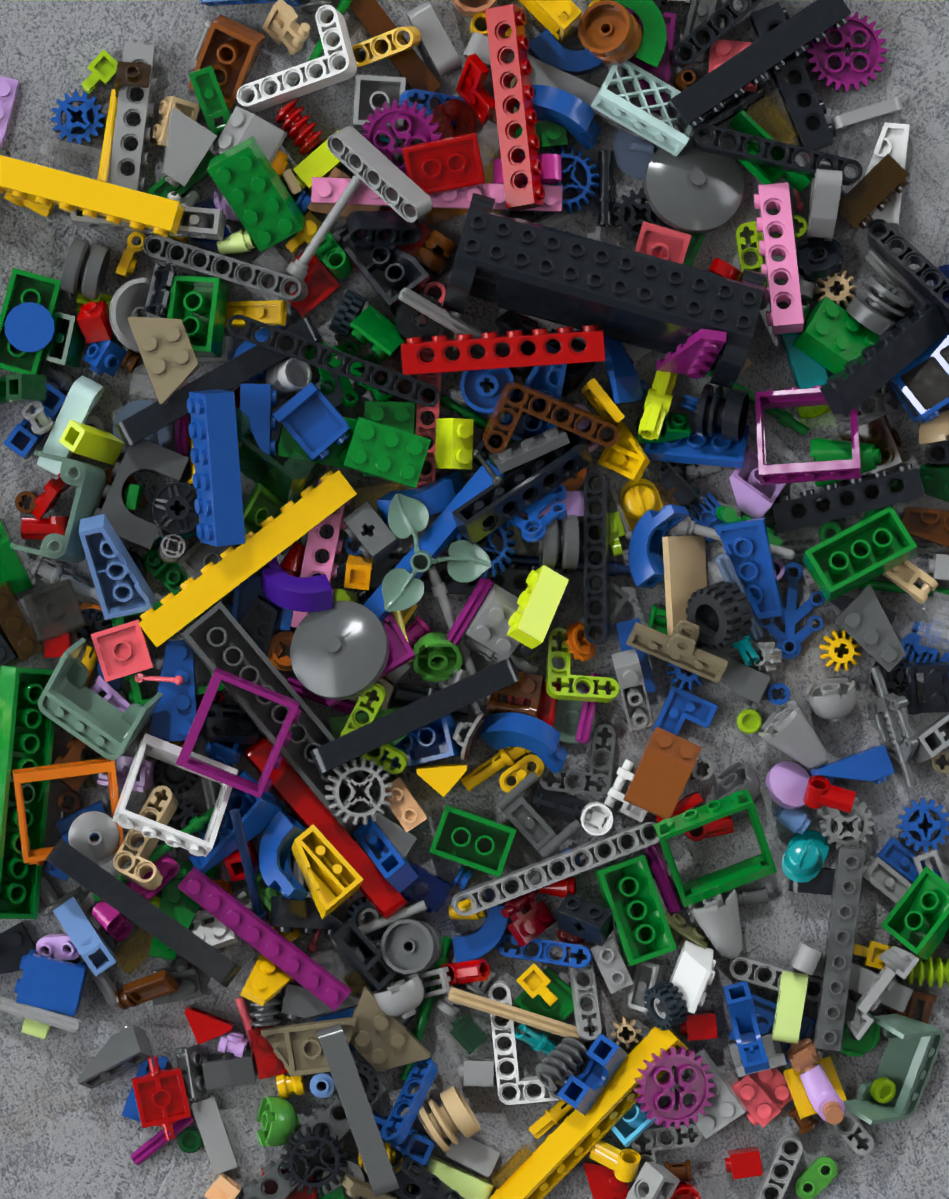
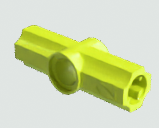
[638,371,678,440]

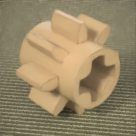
[610,1016,641,1049]

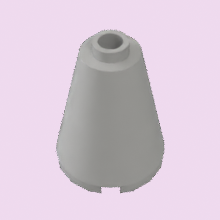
[759,700,827,768]
[688,889,743,959]

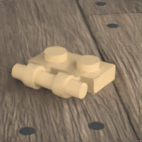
[262,0,310,55]

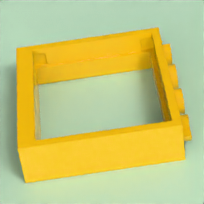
[517,0,582,45]

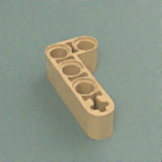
[113,785,178,890]

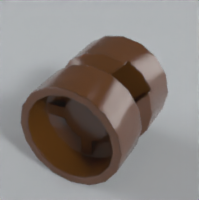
[414,229,458,276]

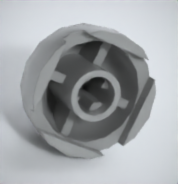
[806,677,857,722]
[373,973,424,1019]

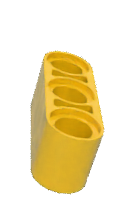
[352,26,421,67]

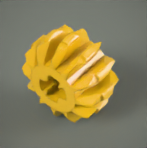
[819,630,862,672]

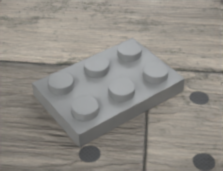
[663,1048,747,1139]

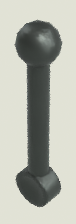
[472,449,503,487]

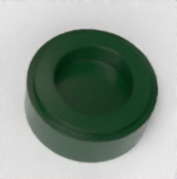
[177,1127,203,1153]

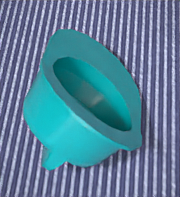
[781,830,829,883]

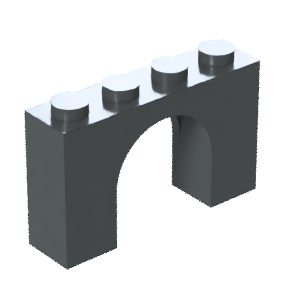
[93,439,189,552]

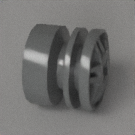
[846,273,913,336]

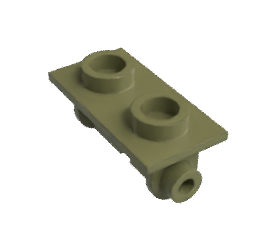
[666,910,709,949]

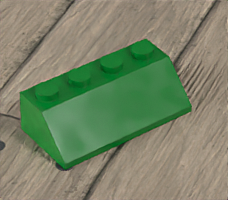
[593,855,677,966]

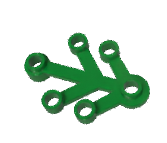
[306,341,393,407]

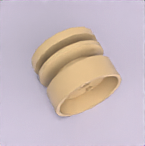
[419,1085,481,1153]

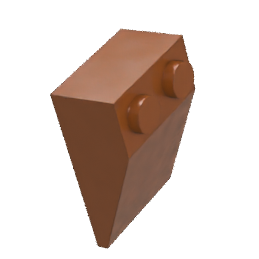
[187,15,265,109]
[623,726,702,819]

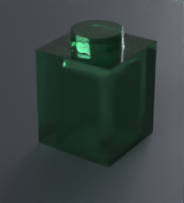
[450,1012,488,1055]

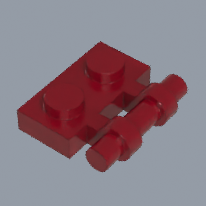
[501,889,556,947]

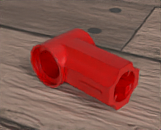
[21,516,69,540]
[803,775,856,813]
[684,815,734,841]
[438,959,491,986]

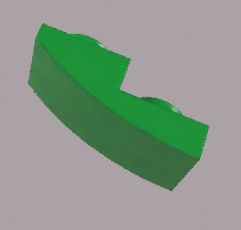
[635,413,691,443]
[142,543,188,595]

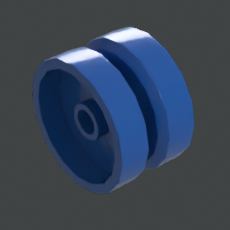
[460,368,517,416]

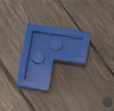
[652,685,718,736]

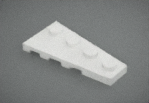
[865,122,910,225]

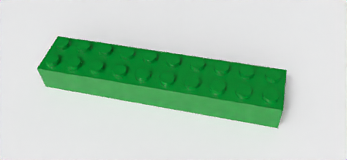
[0,665,55,919]

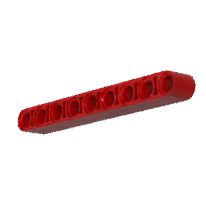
[243,736,406,920]

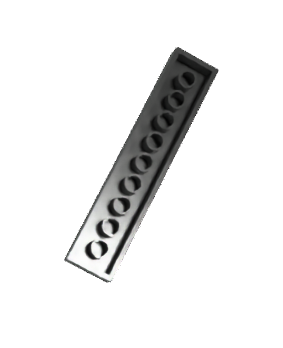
[179,601,378,826]

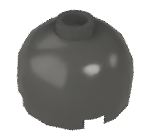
[710,762,761,805]

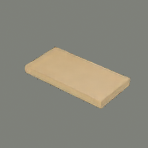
[662,535,707,636]

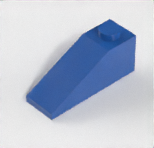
[810,745,895,784]
[352,818,419,893]

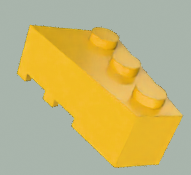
[291,824,364,920]

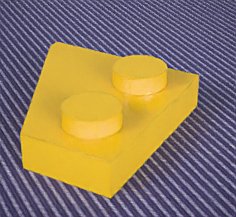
[597,421,650,483]

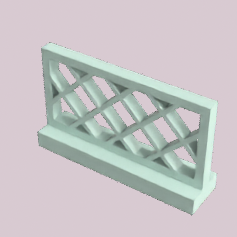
[591,60,692,157]

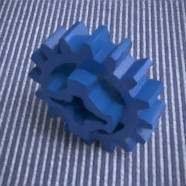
[50,91,106,146]
[896,798,949,852]

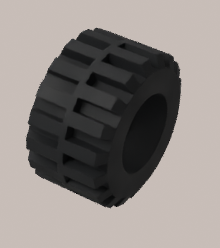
[686,581,753,649]

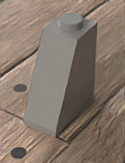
[162,108,217,188]

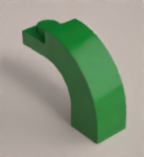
[611,0,666,67]

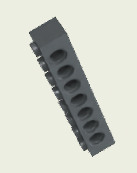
[813,846,865,1051]
[235,1076,387,1199]

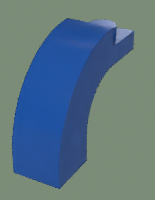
[528,29,603,76]
[514,85,602,149]
[376,470,464,523]
[628,504,689,589]
[479,712,567,773]
[259,810,309,901]
[452,880,508,963]
[723,981,770,1074]

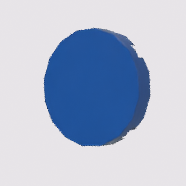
[5,302,55,353]

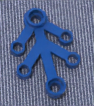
[504,484,567,542]
[758,562,825,659]

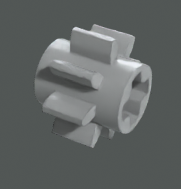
[751,642,782,671]

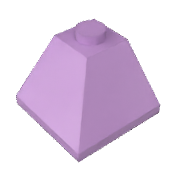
[729,448,786,519]

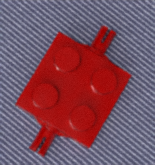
[131,1055,191,1140]

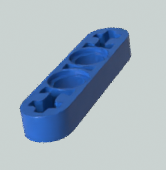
[497,934,593,969]
[382,1057,438,1147]

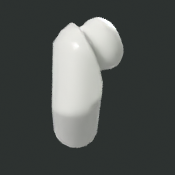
[167,191,200,207]

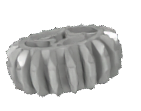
[325,757,393,825]

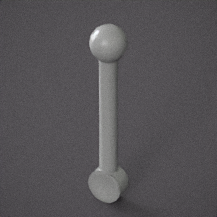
[188,20,212,70]
[611,491,632,541]

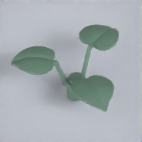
[382,493,491,612]

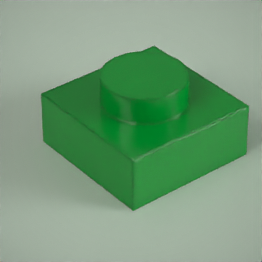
[123,483,145,510]

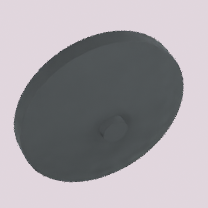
[644,136,744,234]
[290,601,389,700]

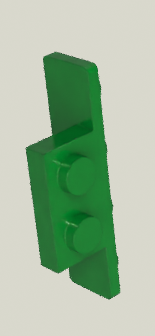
[729,110,812,193]

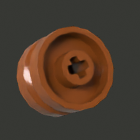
[578,0,642,65]

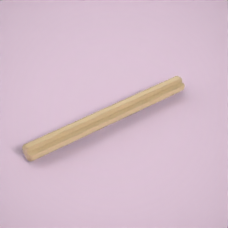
[448,988,589,1043]

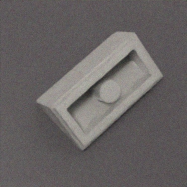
[626,961,667,1013]
[445,1131,500,1178]

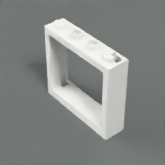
[112,733,238,857]

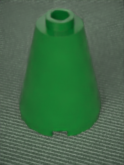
[810,438,881,487]

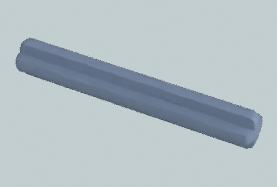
[715,553,764,640]

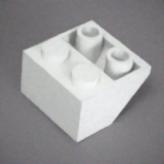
[669,940,716,1014]

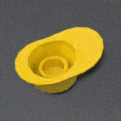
[619,478,663,531]

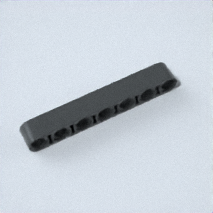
[143,235,308,302]
[317,1023,399,1197]

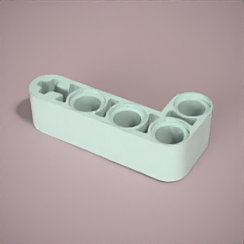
[37,375,105,476]

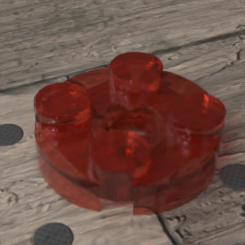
[431,99,478,140]

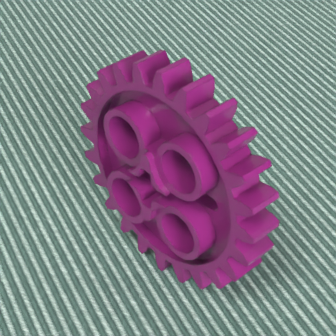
[806,11,887,93]
[361,99,442,176]
[634,1046,716,1129]

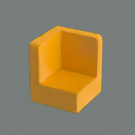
[344,555,373,590]

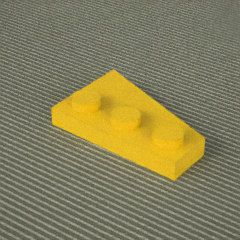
[240,954,294,1006]

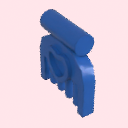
[688,492,726,544]
[901,621,941,663]

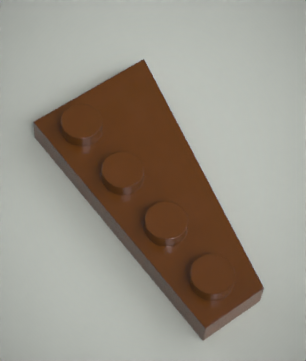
[901,507,949,549]

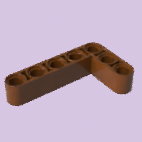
[482,381,619,453]

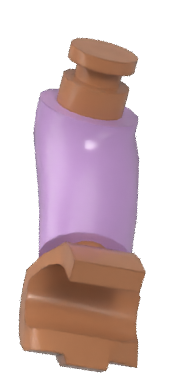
[785,1038,845,1125]

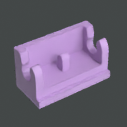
[97,755,155,792]

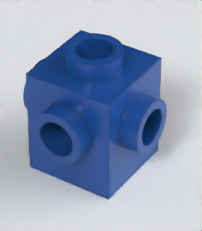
[83,340,128,377]
[205,742,243,767]

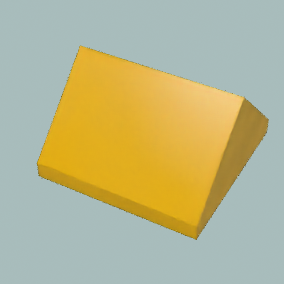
[416,763,467,797]

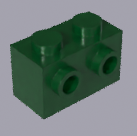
[43,311,85,367]

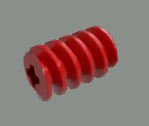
[275,98,327,155]

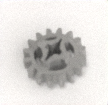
[819,797,874,849]

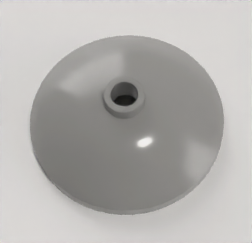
[109,278,168,352]

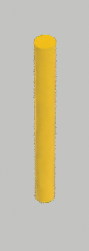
[97,89,118,183]

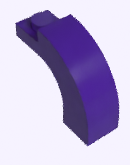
[261,557,333,612]

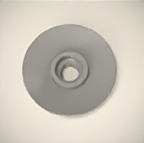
[68,811,119,861]

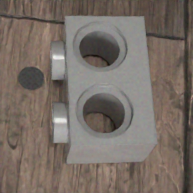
[589,935,634,994]

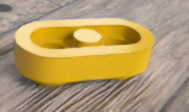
[499,754,544,793]

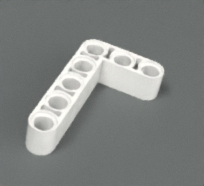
[237,5,357,112]
[488,980,568,1105]

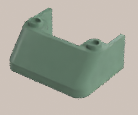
[10,450,106,563]
[38,638,164,760]
[843,1014,944,1125]

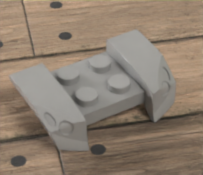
[844,946,920,1040]

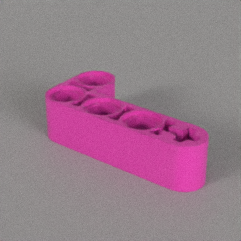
[91,853,180,942]

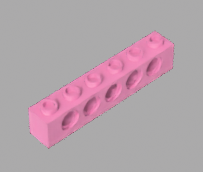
[754,182,804,335]
[291,479,351,628]

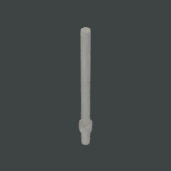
[426,565,488,705]

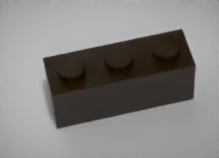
[838,154,910,231]
[0,580,44,662]

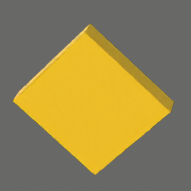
[581,378,625,426]
[783,1056,847,1120]

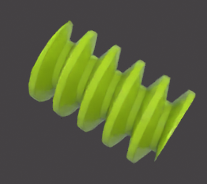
[901,955,949,989]

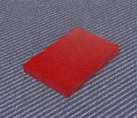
[402,132,486,195]

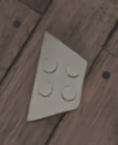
[127,316,200,407]
[350,986,431,1072]
[261,1016,357,1076]

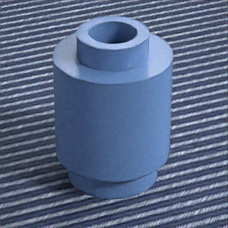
[773,805,812,835]
[310,1072,334,1098]

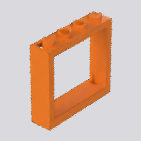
[12,758,124,865]

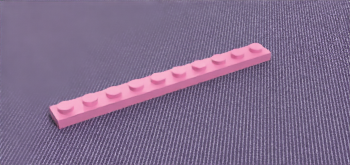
[311,177,563,212]

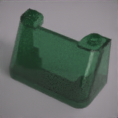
[235,407,322,504]

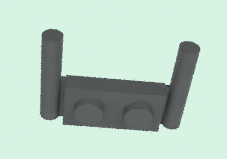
[496,771,582,859]

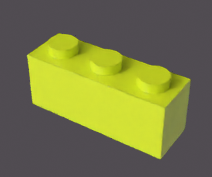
[507,565,569,649]

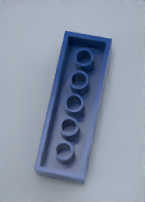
[187,389,245,547]

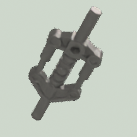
[867,665,919,787]

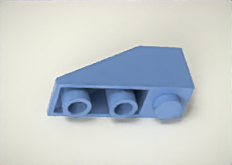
[53,896,117,976]

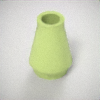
[217,228,256,255]

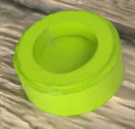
[736,709,762,734]
[870,1077,896,1104]

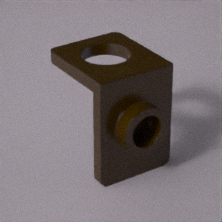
[115,61,151,97]

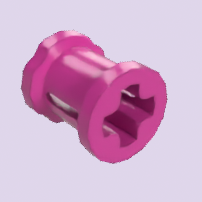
[405,615,432,647]

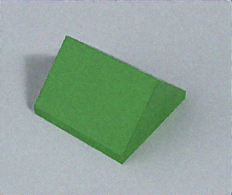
[243,483,285,535]

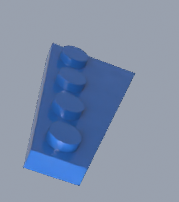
[644,425,749,468]
[714,517,784,619]
[149,640,199,741]

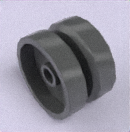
[61,238,111,300]
[537,515,579,570]
[381,918,443,974]

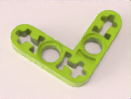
[735,215,807,288]
[546,628,620,703]
[340,683,408,774]

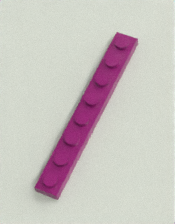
[177,866,351,1011]

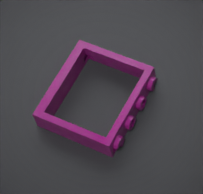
[755,385,861,485]
[176,667,302,798]

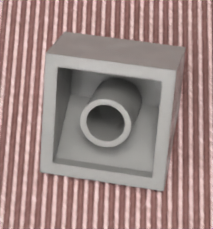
[213,106,287,164]

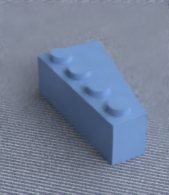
[79,514,155,620]

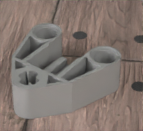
[807,162,842,239]

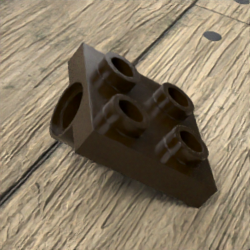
[839,415,905,478]

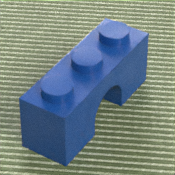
[3,383,67,459]
[557,1033,628,1116]
[372,1110,435,1166]

